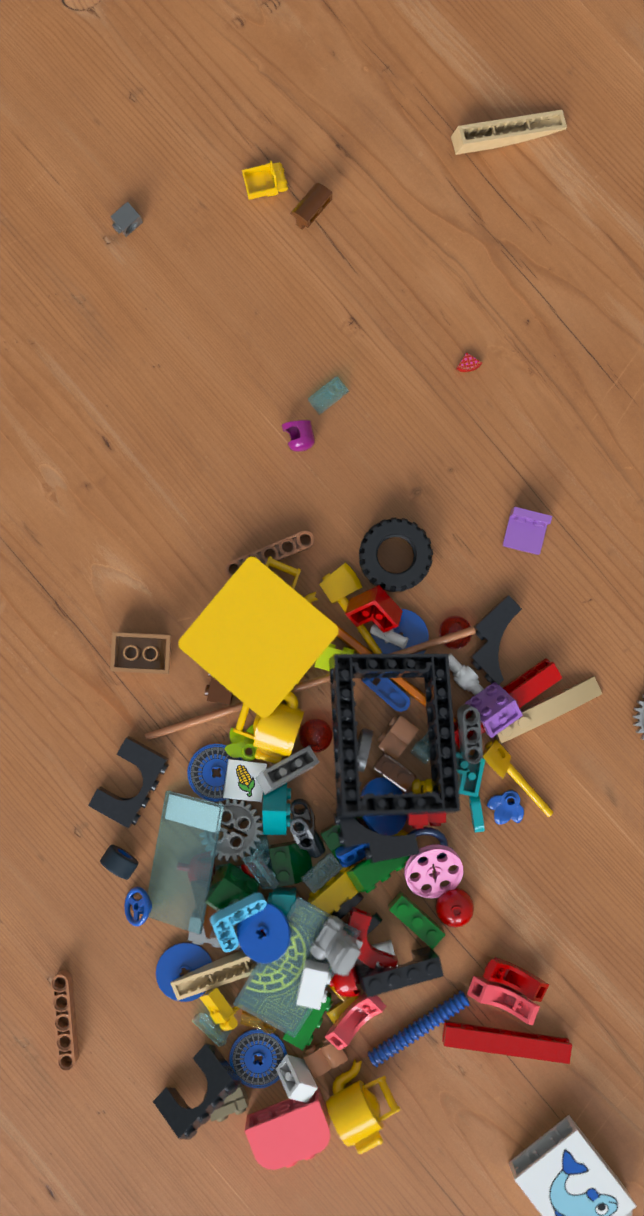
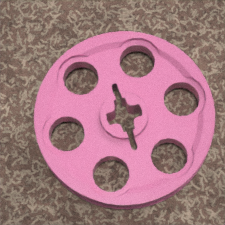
[404,844,463,898]

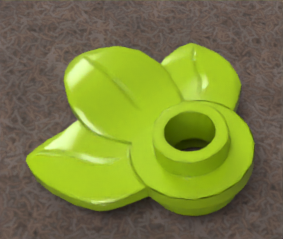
[224,725,257,761]

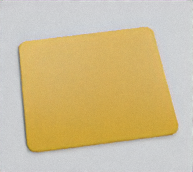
[178,557,339,718]

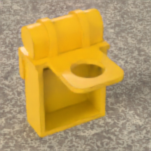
[242,160,288,200]
[199,988,243,1031]

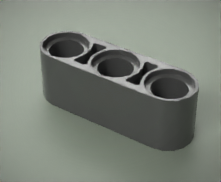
[457,704,483,764]

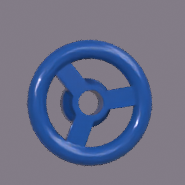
[124,887,152,926]

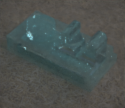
[308,376,349,415]
[242,850,279,889]
[300,853,343,894]
[191,1012,232,1047]

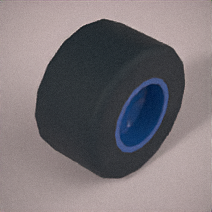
[100,845,139,880]

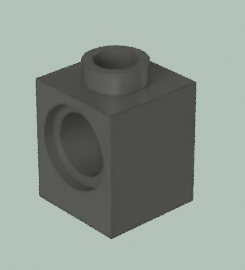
[110,202,143,237]

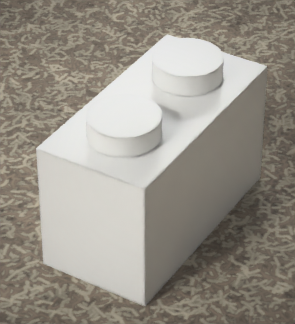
[296,959,332,1010]
[276,1054,318,1103]

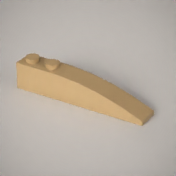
[451,110,567,155]
[495,676,602,744]
[171,950,261,1000]

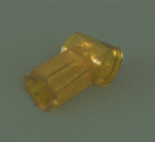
[240,1006,279,1034]

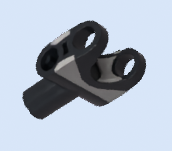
[290,799,326,858]

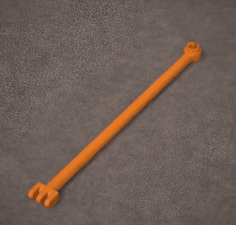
[311,602,456,722]

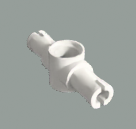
[448,653,484,696]

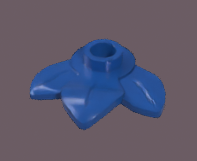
[487,790,524,825]

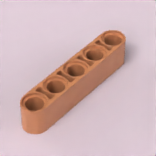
[226,531,314,577]
[51,970,79,1071]

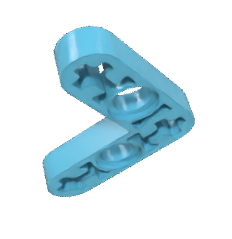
[210,893,266,952]

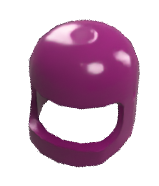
[282,420,315,452]

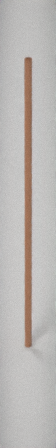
[145,626,476,741]

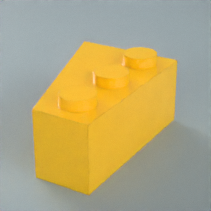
[308,864,358,916]

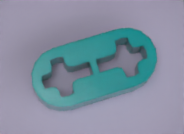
[469,795,485,833]

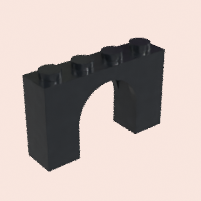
[88,736,169,828]
[355,946,444,998]
[153,1044,242,1139]

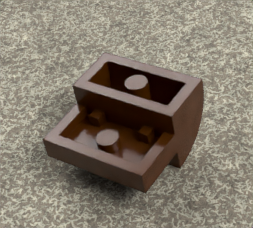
[290,183,333,230]

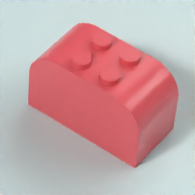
[244,1087,330,1170]

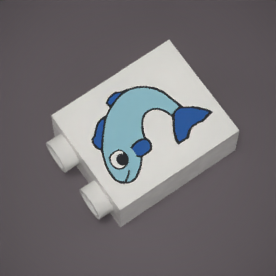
[509,1115,636,1216]

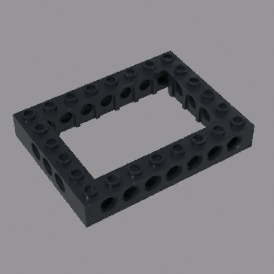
[329,654,460,817]

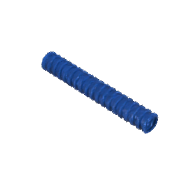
[368,990,470,1067]

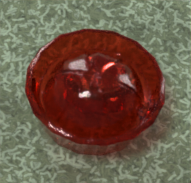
[439,616,472,649]
[299,719,333,752]

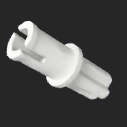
[370,624,408,649]

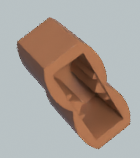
[377,715,419,760]
[303,1037,348,1078]

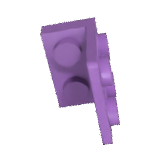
[503,507,552,555]
[465,682,523,738]

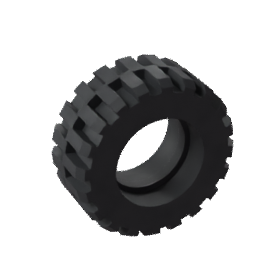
[359,517,433,592]

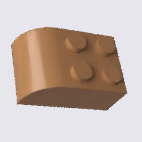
[110,632,171,674]

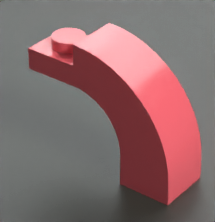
[467,976,540,1025]
[325,993,386,1050]

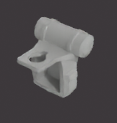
[310,916,363,975]

